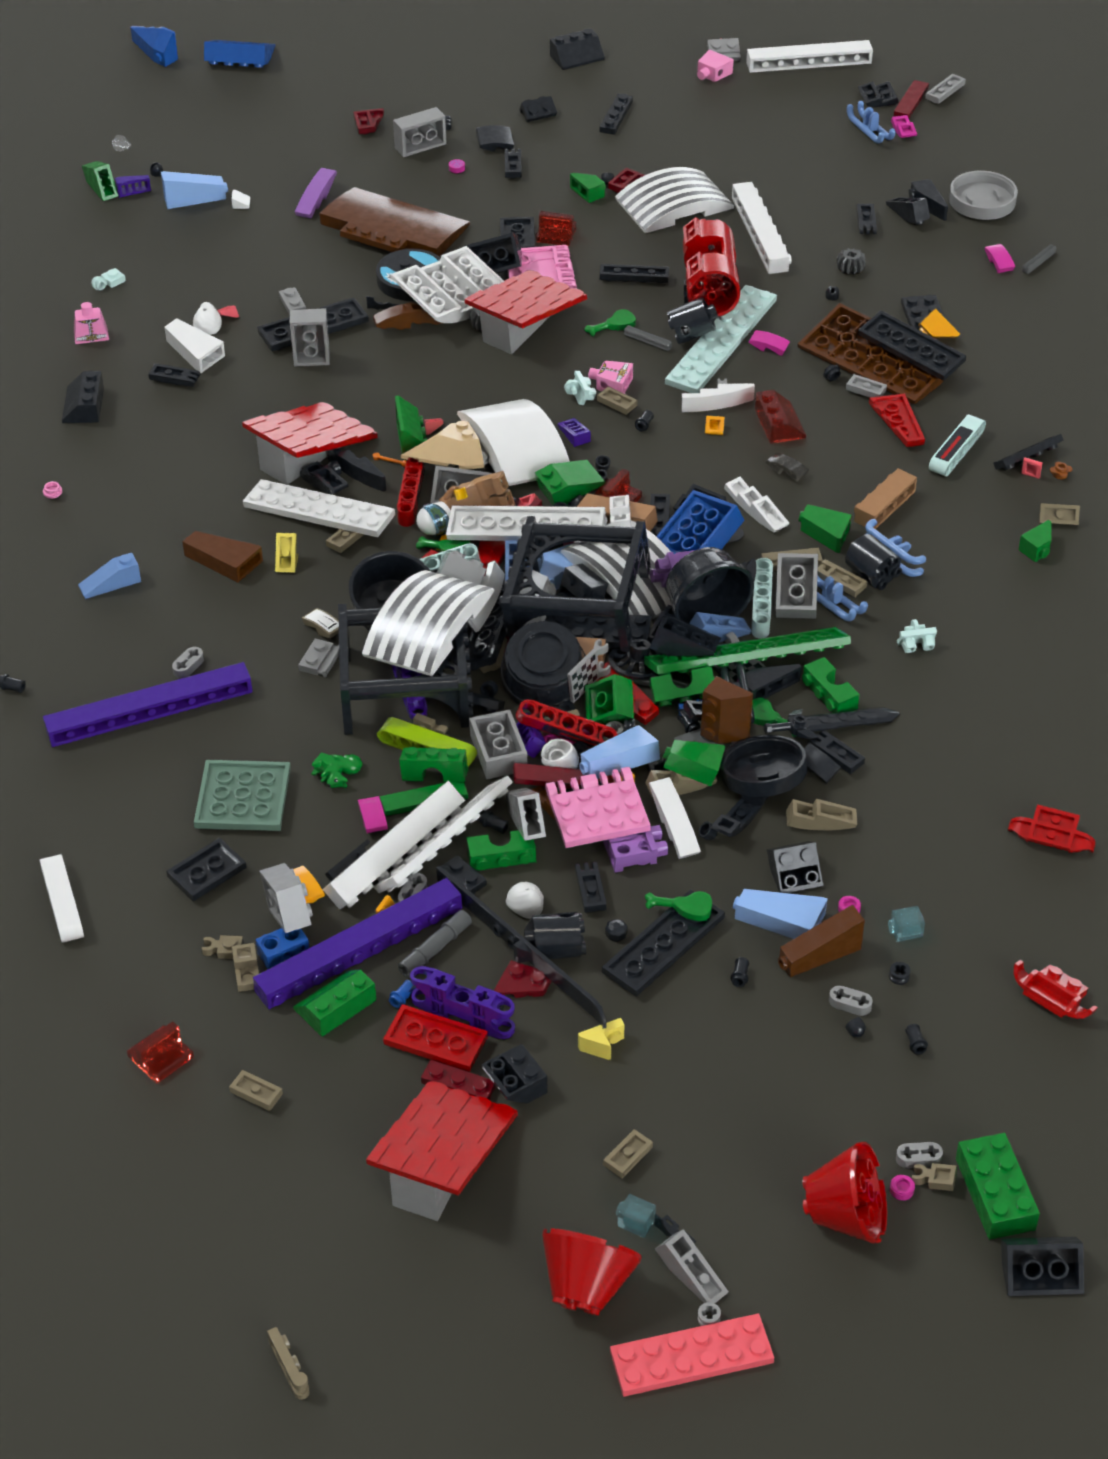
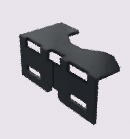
[366,296,399,310]
[654,1213,696,1243]

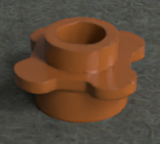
[1050,462,1072,480]

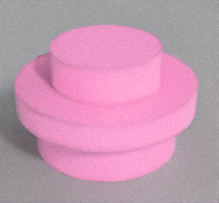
[43,481,62,499]

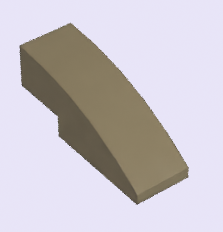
[645,770,717,797]
[786,799,857,830]

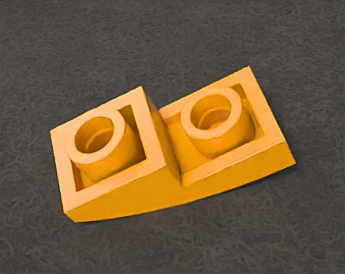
[293,866,325,904]

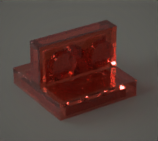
[536,211,577,246]
[594,469,642,502]
[127,1021,194,1084]

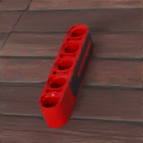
[397,458,425,527]
[516,699,618,748]

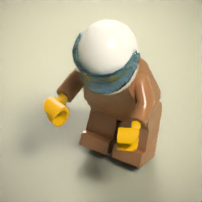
[416,471,515,537]

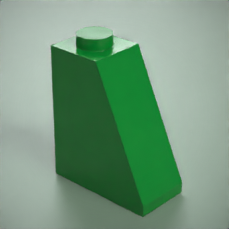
[82,161,118,201]
[798,504,852,553]
[662,740,725,786]

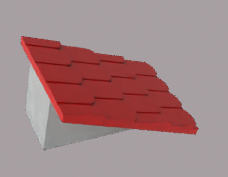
[464,270,587,354]
[242,402,378,485]
[366,1081,518,1221]

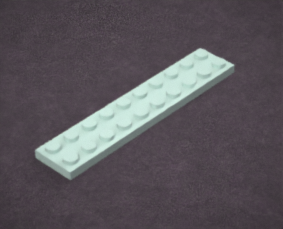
[665,285,777,393]

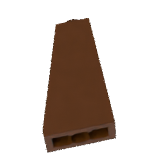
[182,531,263,583]
[778,905,865,977]

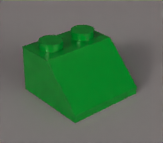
[585,674,634,725]

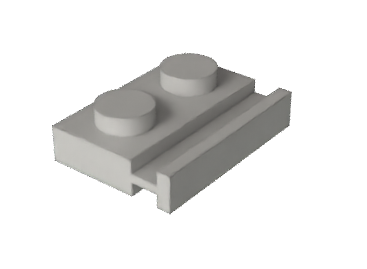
[707,38,741,61]
[298,638,339,678]

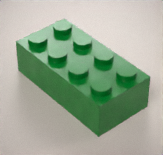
[955,1133,1040,1240]

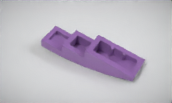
[295,168,337,219]

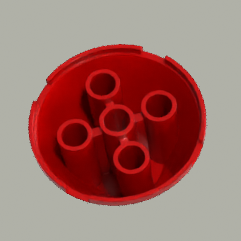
[803,1141,887,1243]
[542,1228,642,1316]

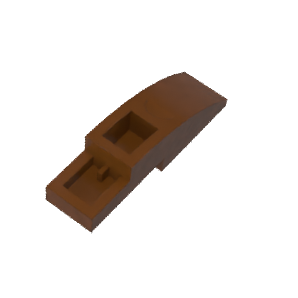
[373,302,446,330]

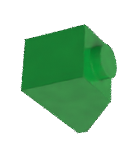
[570,173,606,203]
[1018,520,1051,562]

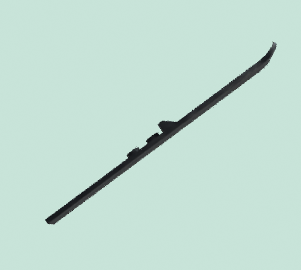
[436,865,607,1029]

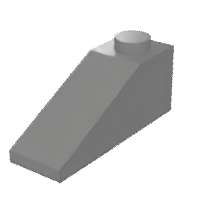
[655,1229,729,1304]

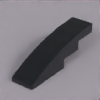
[327,448,386,492]
[300,461,349,494]

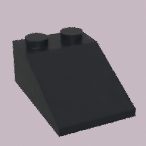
[649,613,721,656]

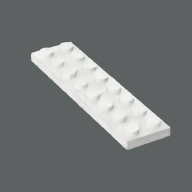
[243,479,395,537]
[446,506,606,542]
[374,776,513,893]

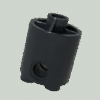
[667,297,718,344]
[845,534,902,590]
[524,911,586,959]

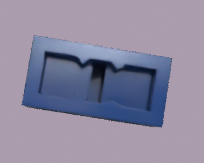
[256,928,309,969]

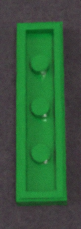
[380,782,468,816]

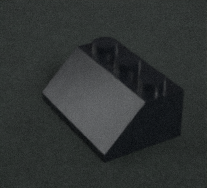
[550,28,605,70]
[465,232,522,273]
[62,370,104,423]
[1001,1237,1084,1296]

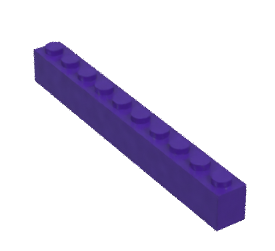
[43,662,253,747]
[253,878,462,1010]

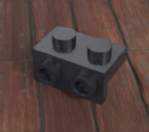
[519,96,557,122]

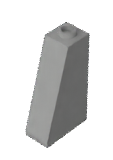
[505,788,546,840]

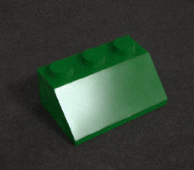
[395,395,427,460]
[293,970,377,1037]

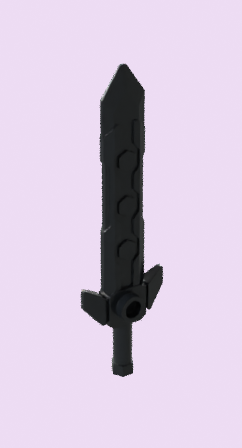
[764,707,900,739]

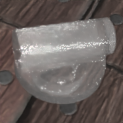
[112,135,131,152]

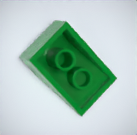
[534,460,605,505]

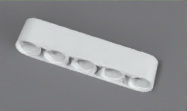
[39,854,84,943]

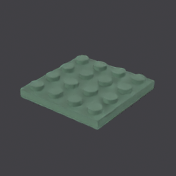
[194,760,291,831]

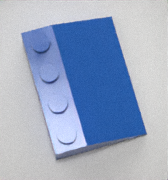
[204,40,275,68]
[656,490,745,554]

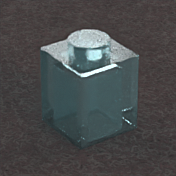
[888,906,925,942]
[616,1194,656,1238]

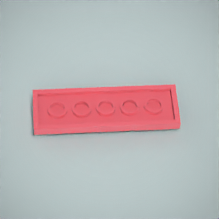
[610,1313,774,1397]

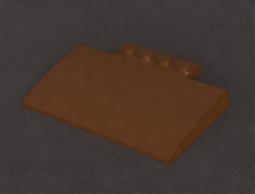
[320,187,470,257]
[797,303,945,404]

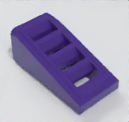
[114,175,151,198]
[558,418,591,447]
[516,713,546,758]

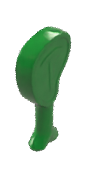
[584,309,636,337]
[416,536,471,552]
[752,698,797,737]
[645,891,712,921]

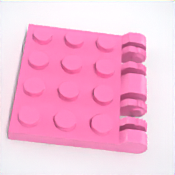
[507,245,577,289]
[545,767,651,848]

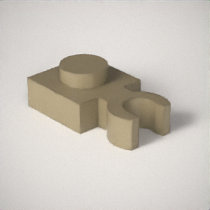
[413,713,449,736]
[202,935,243,959]
[912,1163,957,1191]

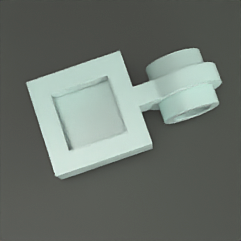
[91,268,126,290]

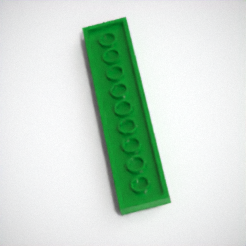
[644,627,851,676]

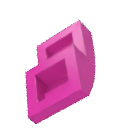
[891,115,917,138]
[985,244,1015,273]
[748,330,790,356]
[358,796,388,833]

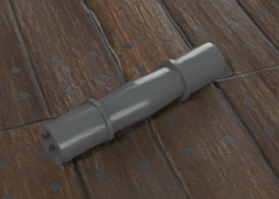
[398,910,472,978]

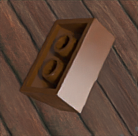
[701,676,753,744]

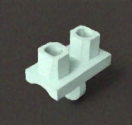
[564,371,596,405]
[897,619,937,653]

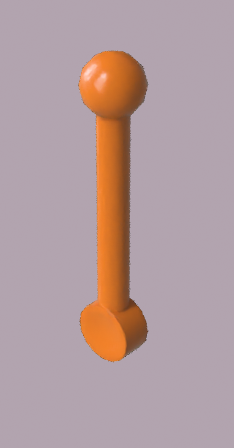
[373,453,406,467]

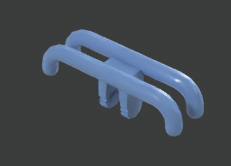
[847,101,896,144]
[865,519,926,577]
[817,576,868,622]

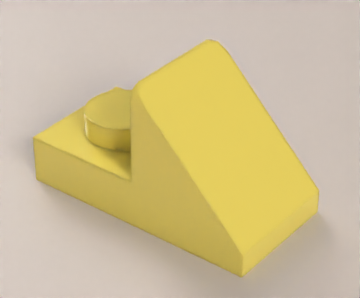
[275,533,298,573]
[578,1018,625,1060]

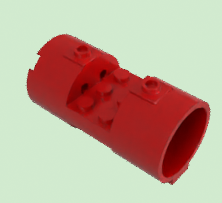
[683,217,740,317]

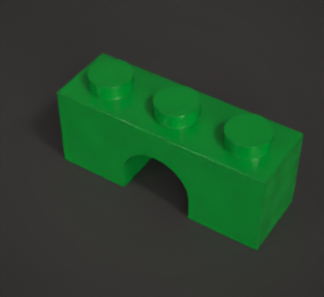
[802,657,860,713]
[649,666,714,707]
[399,747,468,782]
[467,830,536,871]

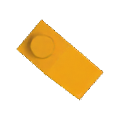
[918,309,960,338]

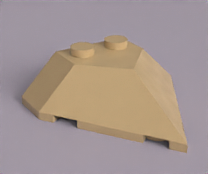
[401,421,484,470]

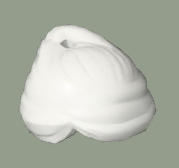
[193,302,222,335]
[541,739,579,769]
[506,882,544,919]

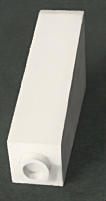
[164,318,225,373]

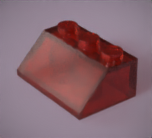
[755,390,806,444]

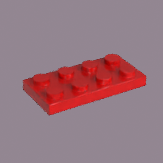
[383,1004,488,1072]

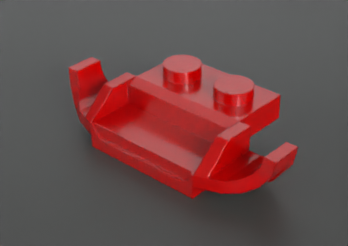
[1007,804,1096,853]
[1014,960,1098,1019]

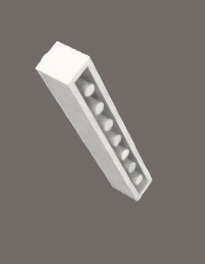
[747,40,873,73]
[732,182,791,274]
[322,781,465,910]

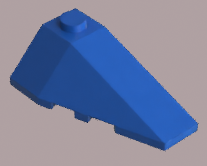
[130,26,178,67]

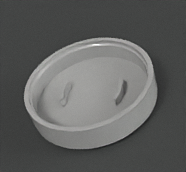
[949,171,1018,220]

